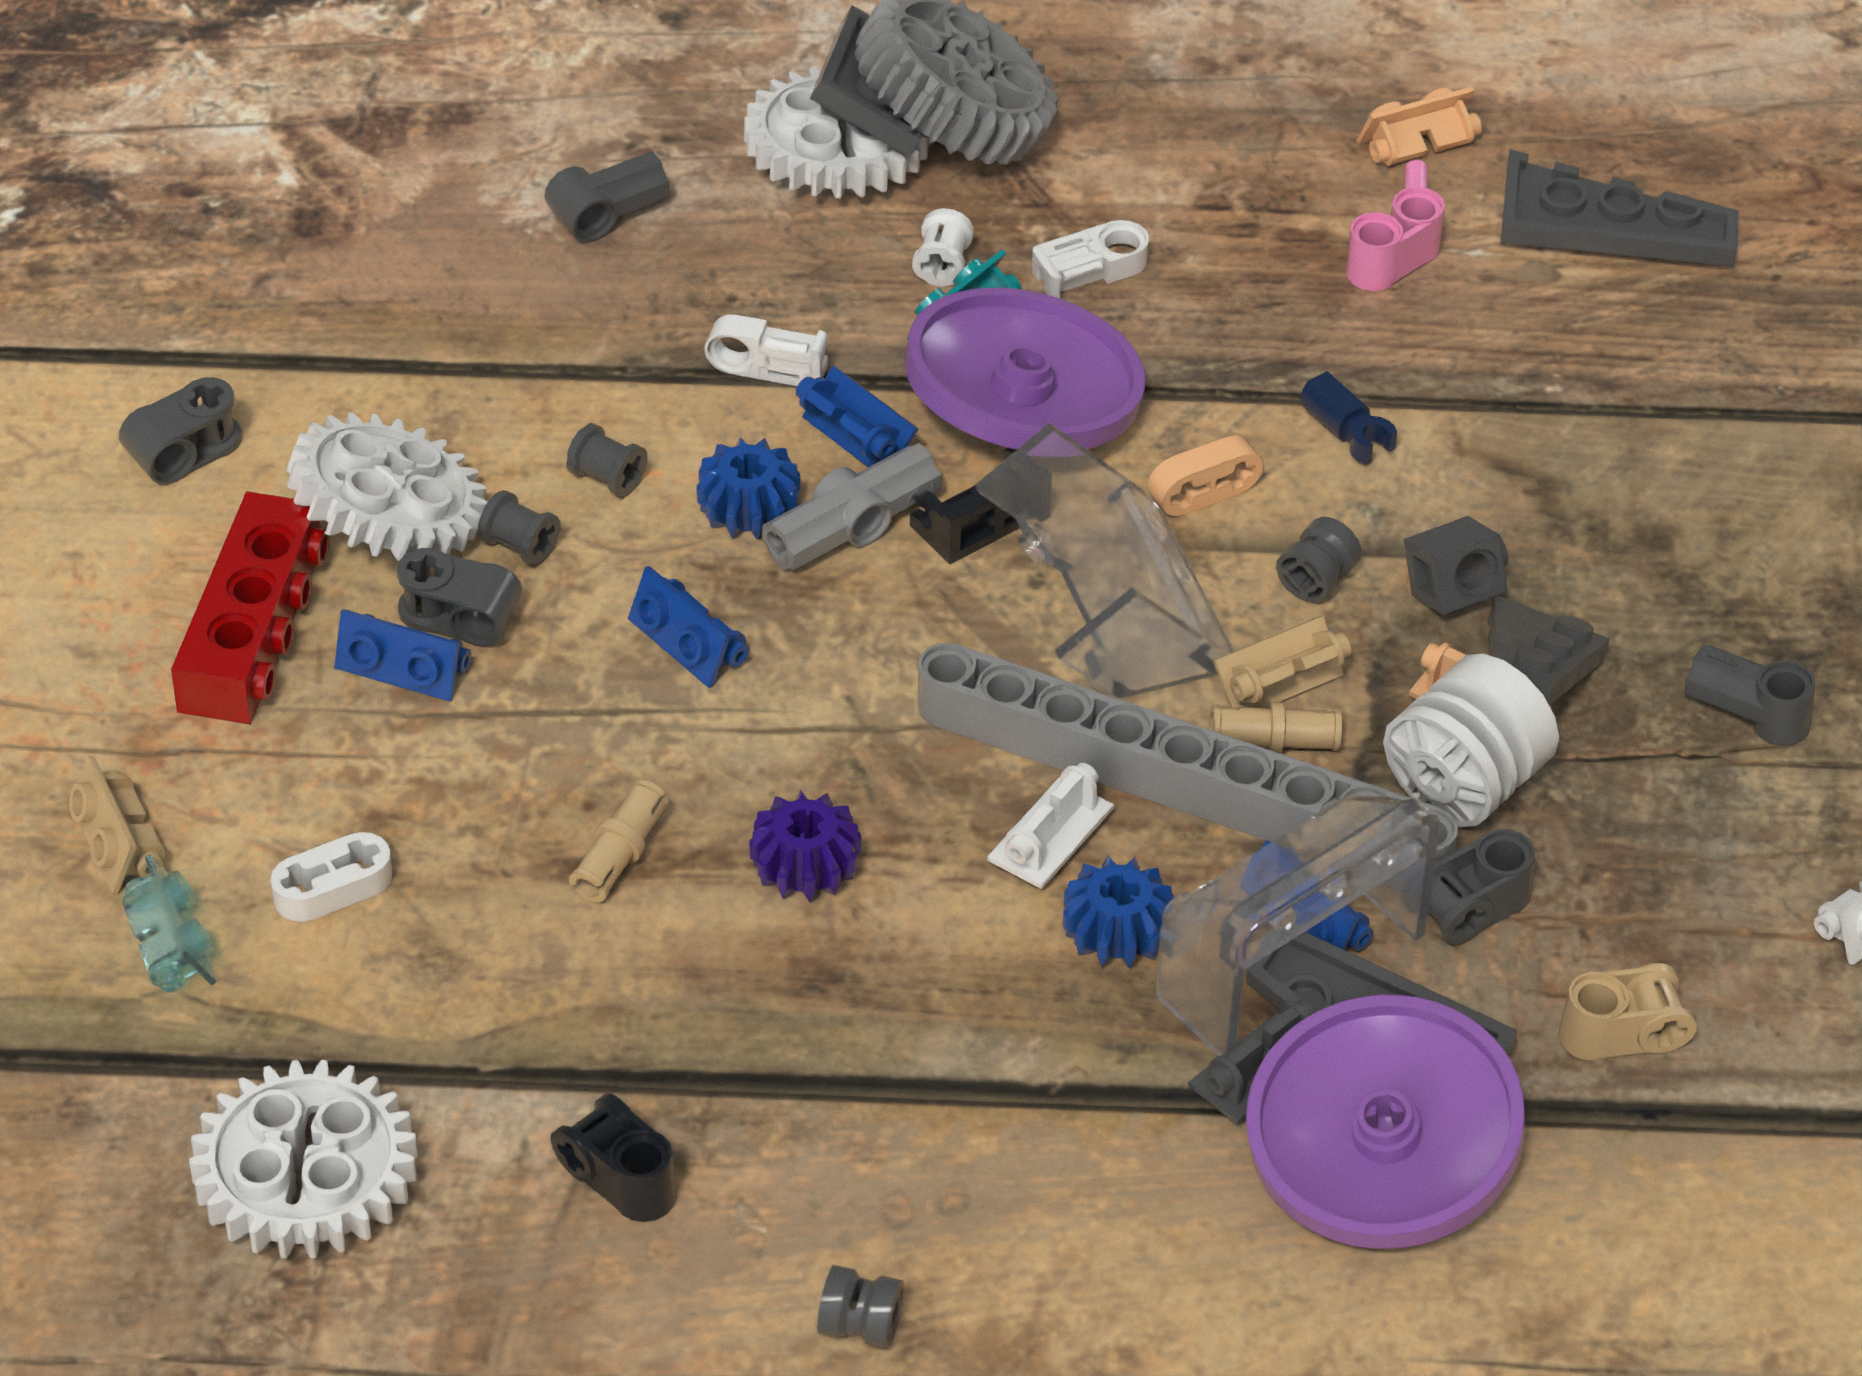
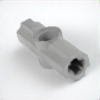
[762,443,941,572]

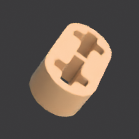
[1147,435,1264,516]

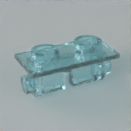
[122,854,217,992]

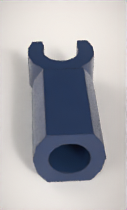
[1300,371,1397,464]

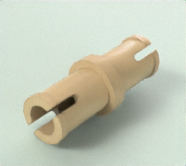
[1209,702,1342,754]
[569,780,670,903]

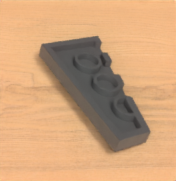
[1500,149,1739,267]
[1246,920,1517,1057]

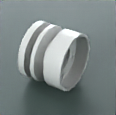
[1383,653,1559,827]

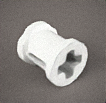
[912,208,974,287]

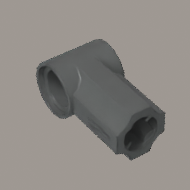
[544,151,670,243]
[1685,644,1815,746]

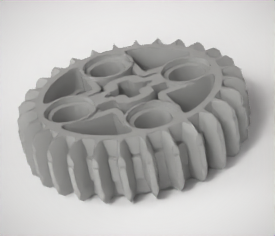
[854,0,1058,164]

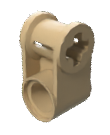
[1558,963,1697,1061]

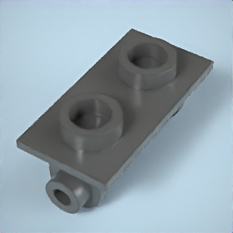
[1188,999,1317,1125]

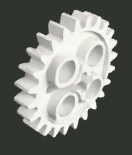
[744,66,929,199]
[286,412,488,561]
[189,1060,418,1259]

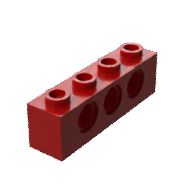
[171,491,329,725]

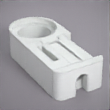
[1032,220,1149,298]
[704,315,828,386]

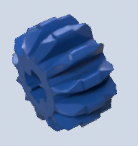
[696,437,801,539]
[1063,855,1175,969]

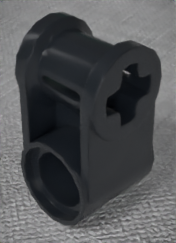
[550,1093,676,1222]

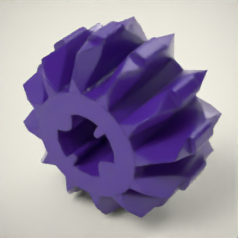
[749,790,861,902]

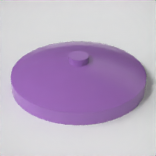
[904,288,1146,453]
[1246,995,1525,1249]

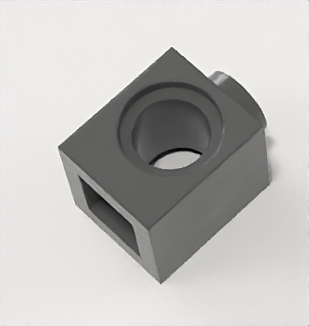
[1404,516,1508,615]

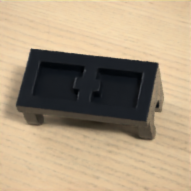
[910,448,1050,565]

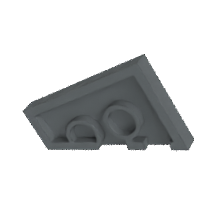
[1487,595,1610,706]

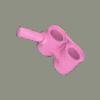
[1346,160,1445,291]

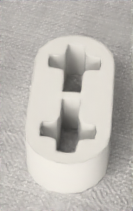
[270,832,393,922]

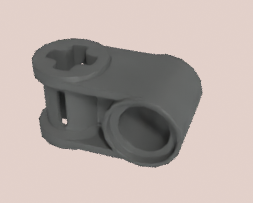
[119,377,242,484]
[397,548,523,647]
[1407,829,1535,945]

